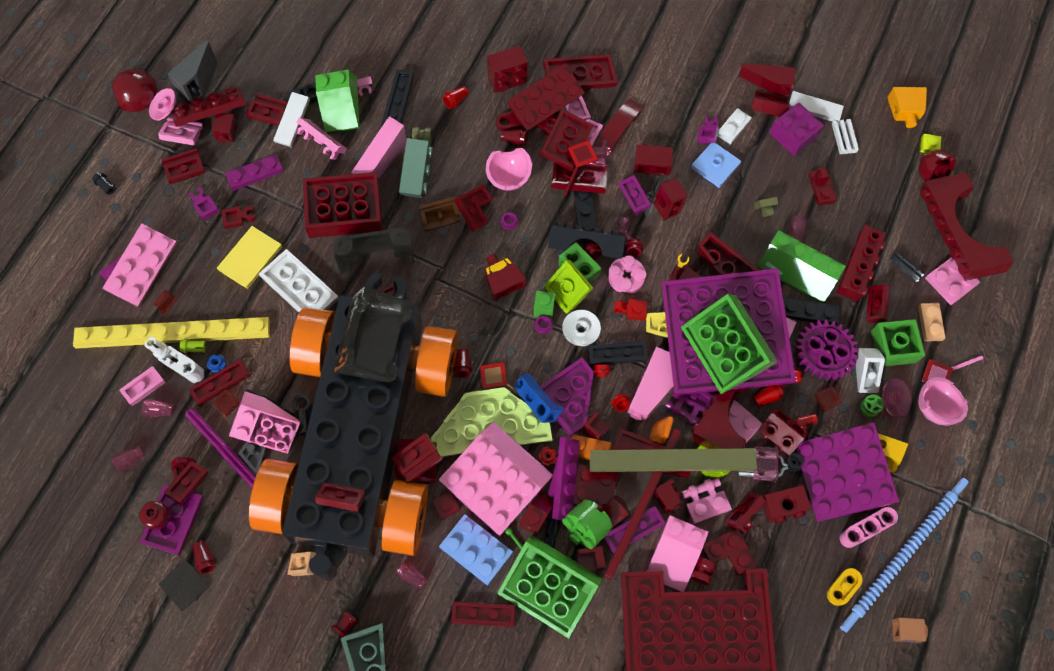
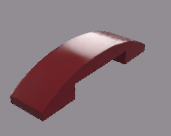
[593,99,645,159]

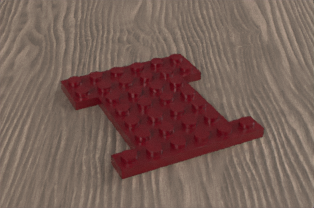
[621,568,777,671]

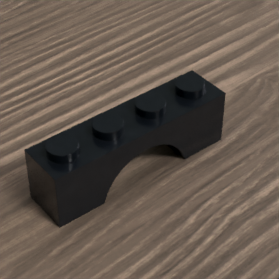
[548,222,625,259]

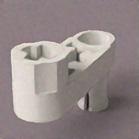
[145,337,204,383]

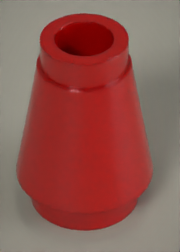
[442,86,469,109]
[753,385,784,407]

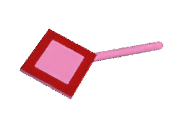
[922,356,983,383]

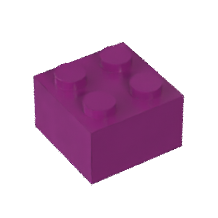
[769,102,825,156]

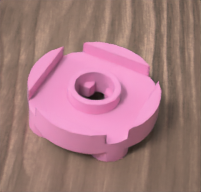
[608,256,646,294]

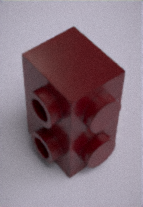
[758,407,809,455]

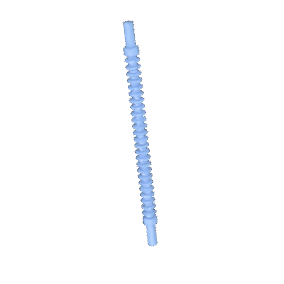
[840,478,969,633]

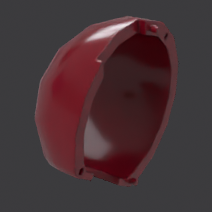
[112,69,158,112]

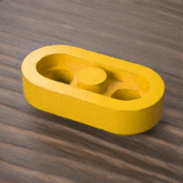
[827,568,862,606]

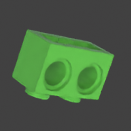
[559,243,601,283]

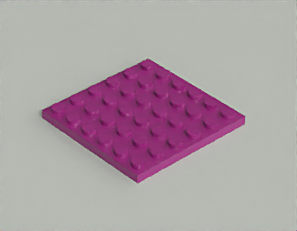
[661,269,796,395]

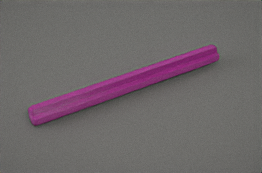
[185,408,256,489]

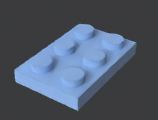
[439,514,513,586]

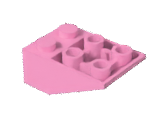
[229,392,301,454]

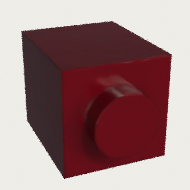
[211,113,238,143]

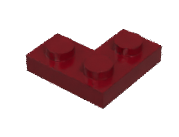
[454,184,493,232]
[702,529,757,575]

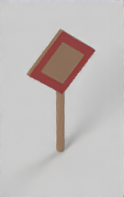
[480,362,521,397]

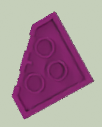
[540,358,594,437]

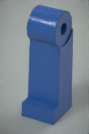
[514,373,564,423]

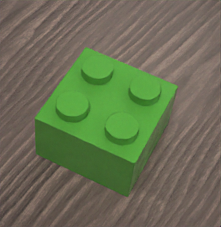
[871,319,925,367]

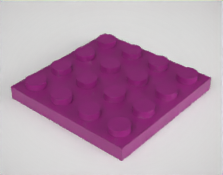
[796,423,900,522]

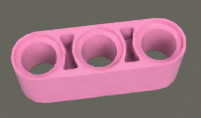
[840,507,898,548]

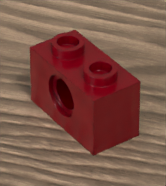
[653,178,688,221]
[762,485,811,524]

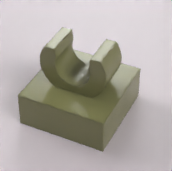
[754,197,778,217]

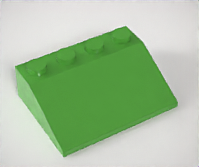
[681,294,778,394]
[497,535,603,638]

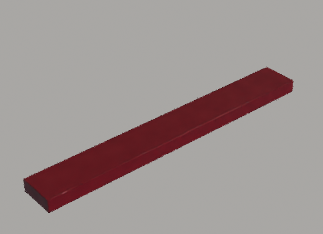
[604,428,681,580]

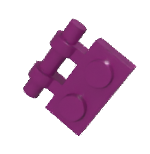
[665,392,714,424]

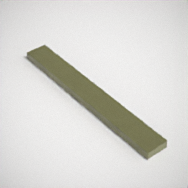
[590,448,757,472]

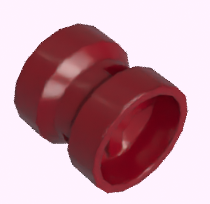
[690,557,717,585]

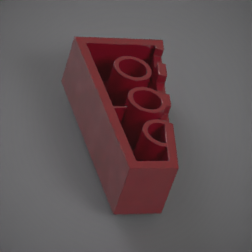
[696,232,760,276]

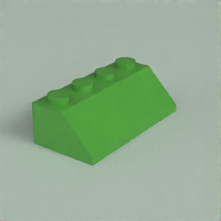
[757,230,845,303]

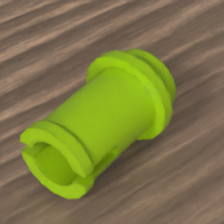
[180,339,206,354]

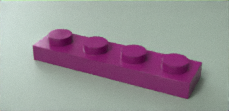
[552,437,580,520]

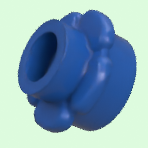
[207,354,226,373]

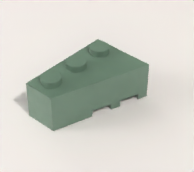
[399,138,433,198]

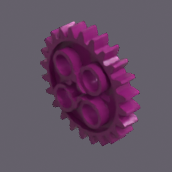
[794,320,859,381]

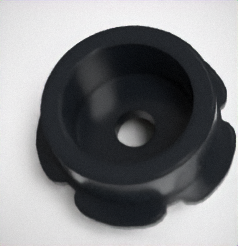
[784,453,804,472]

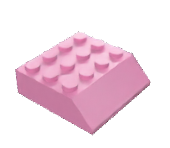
[439,422,553,537]

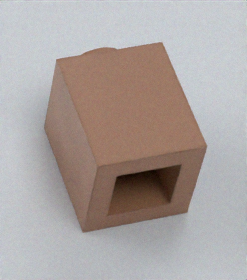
[892,618,928,643]

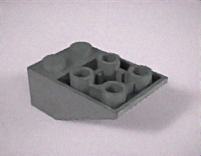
[168,40,218,103]

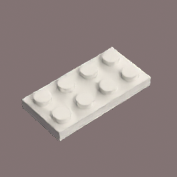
[259,249,339,312]

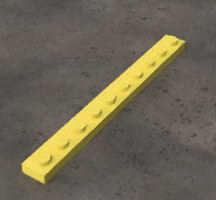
[73,317,270,348]

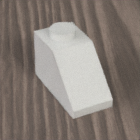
[856,348,885,393]

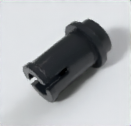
[92,172,116,195]

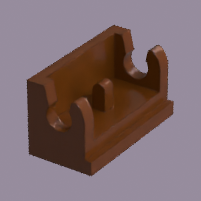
[419,196,460,232]

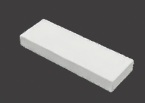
[788,91,844,122]
[273,92,310,148]

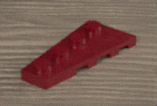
[613,428,691,478]

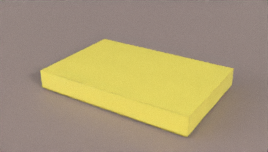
[217,226,282,289]

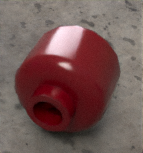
[139,501,171,530]

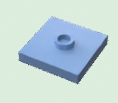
[691,143,741,188]

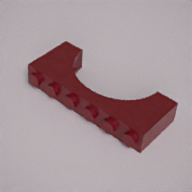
[920,173,1014,281]
[692,362,796,449]

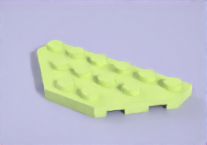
[431,387,552,457]

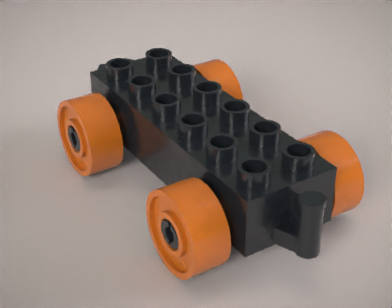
[249,272,458,581]

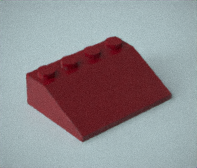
[303,172,383,238]

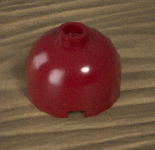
[918,149,956,181]

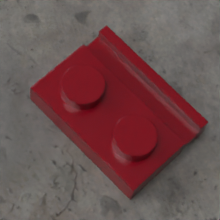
[246,93,288,126]
[162,148,206,185]
[392,433,443,483]

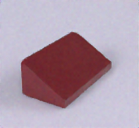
[751,91,789,117]

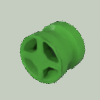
[860,394,884,417]

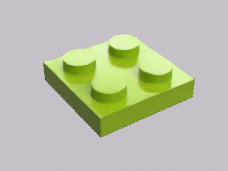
[544,260,593,314]

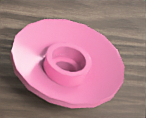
[149,88,176,121]

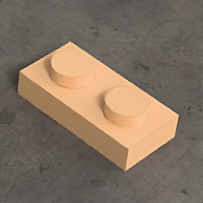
[918,303,945,341]
[287,552,316,576]

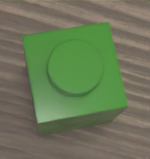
[533,291,555,319]

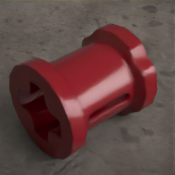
[331,610,359,637]

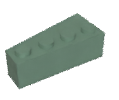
[341,623,385,671]

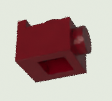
[653,479,682,514]

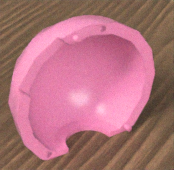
[486,148,532,191]
[918,377,968,426]

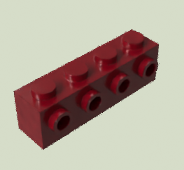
[836,225,886,302]

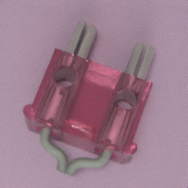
[738,446,788,485]

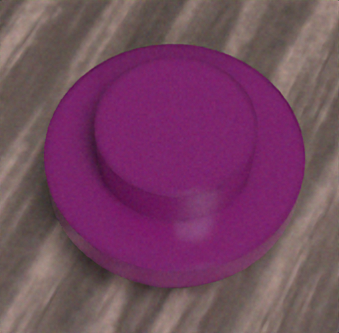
[500,212,519,230]
[534,316,553,334]

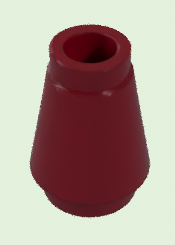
[501,129,528,146]
[453,348,472,378]
[193,541,216,574]

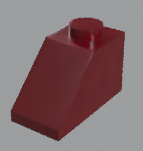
[519,491,554,536]

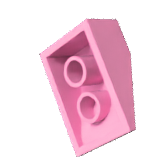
[647,515,708,592]

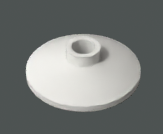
[562,310,601,346]

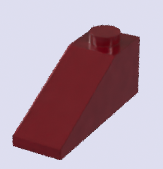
[739,63,795,95]

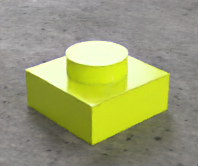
[920,134,941,153]

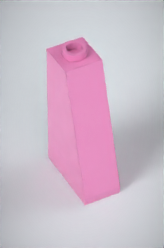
[351,116,407,178]
[627,347,674,421]

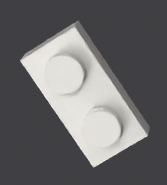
[718,108,752,145]

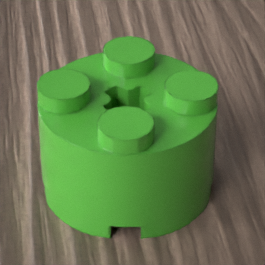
[562,499,612,549]

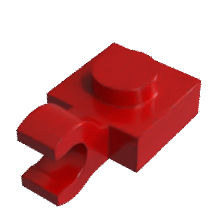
[614,299,647,321]

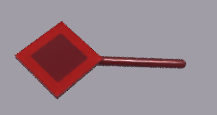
[563,140,598,197]

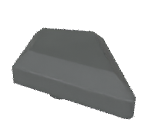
[238,441,267,475]

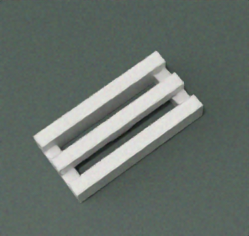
[832,119,859,154]

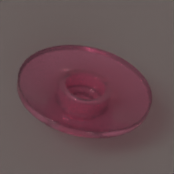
[882,378,912,417]

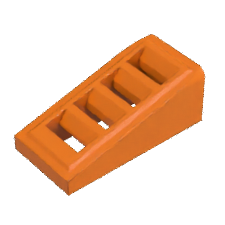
[649,416,673,445]

